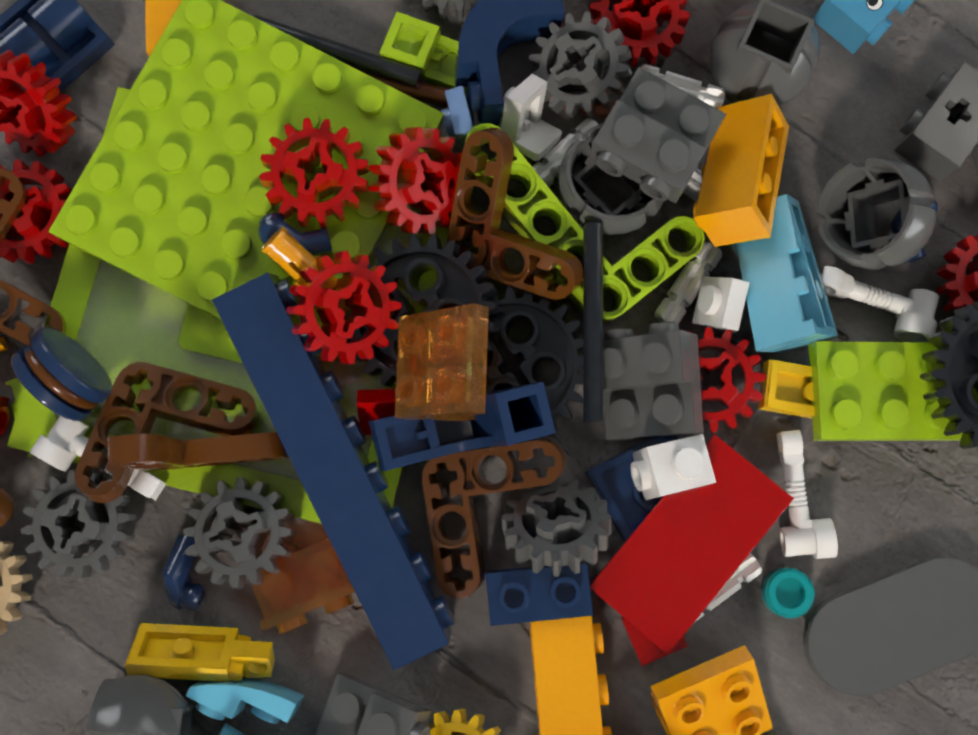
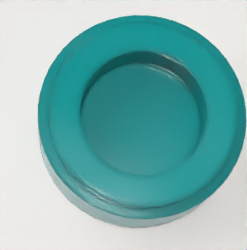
[761,567,815,618]

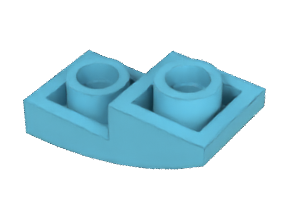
[186,678,305,724]

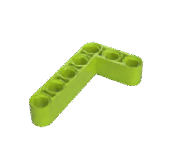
[465,123,705,324]

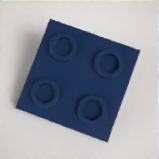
[0,0,115,93]

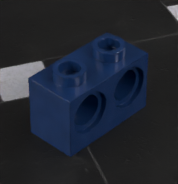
[485,561,593,626]

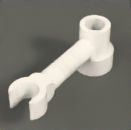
[820,266,939,342]
[30,416,167,501]
[776,430,838,559]

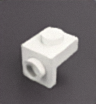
[501,74,562,161]
[692,277,750,333]
[631,434,716,500]

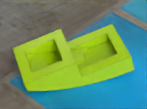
[379,11,468,97]

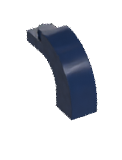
[455,0,565,126]
[369,382,556,471]

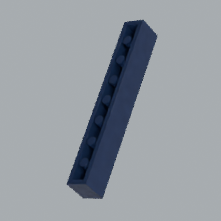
[212,272,455,670]

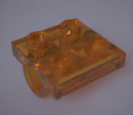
[395,303,489,421]

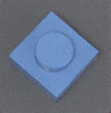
[441,86,476,149]

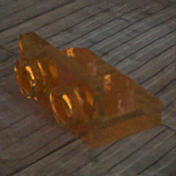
[251,538,355,634]

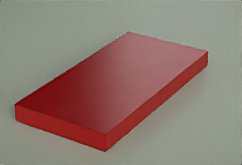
[590,434,794,655]

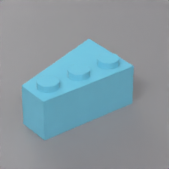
[732,194,838,353]

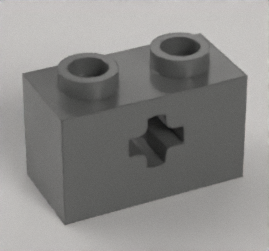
[894,62,978,182]

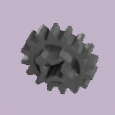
[529,11,632,119]
[21,470,137,579]
[183,477,296,588]
[501,478,611,577]

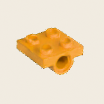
[649,645,773,735]

